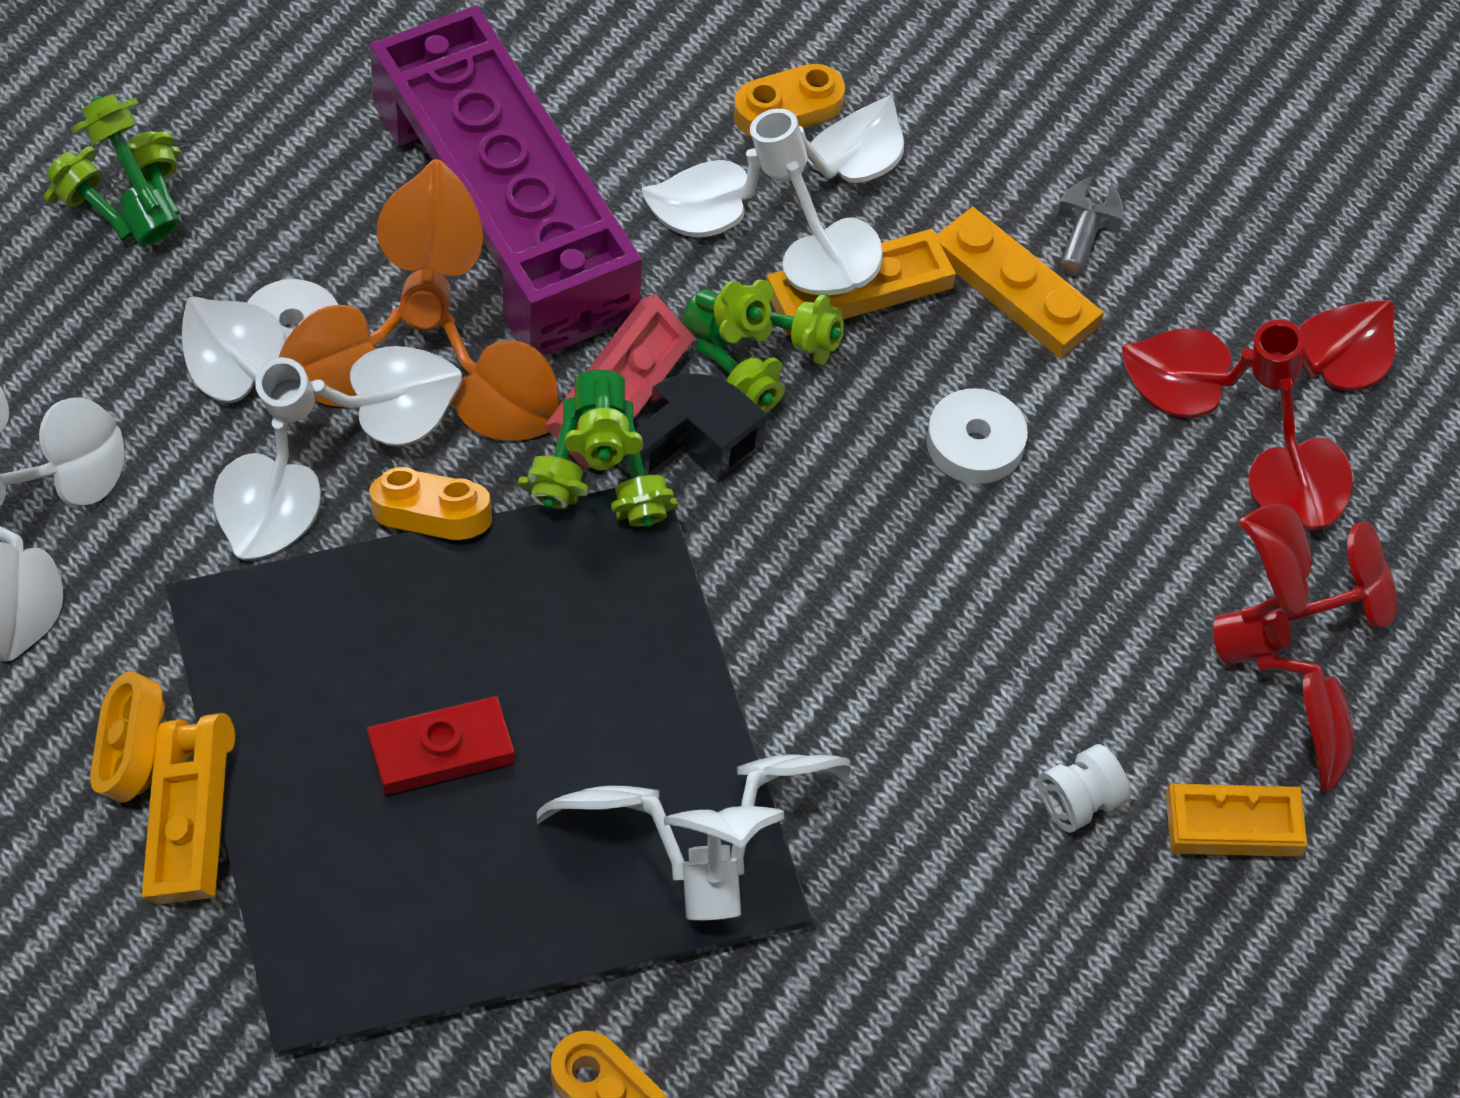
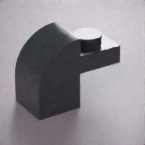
[622,374,767,483]

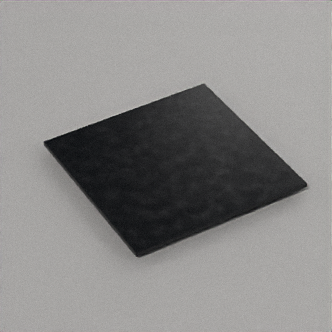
[165,481,813,1058]

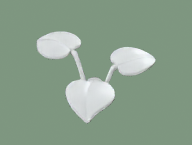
[642,95,904,295]
[182,297,462,561]
[0,386,124,661]
[536,754,851,920]

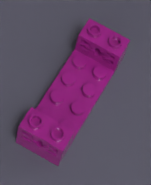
[370,5,642,356]

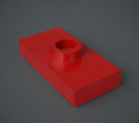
[367,696,515,796]

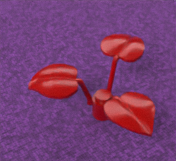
[1122,300,1395,531]
[1213,504,1398,792]

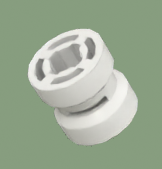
[1038,744,1131,833]

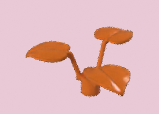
[278,159,560,441]

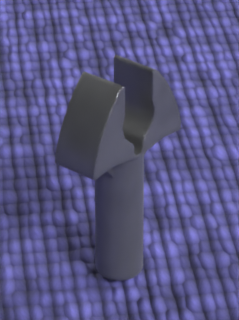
[1057,177,1123,276]

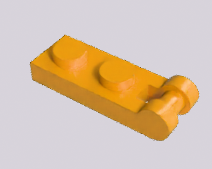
[142,713,235,905]

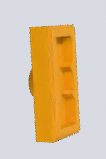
[1166,784,1307,857]

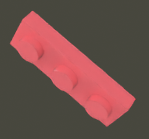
[544,294,695,469]

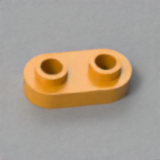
[733,64,845,137]
[369,467,492,540]
[90,671,165,803]
[551,1031,667,1098]

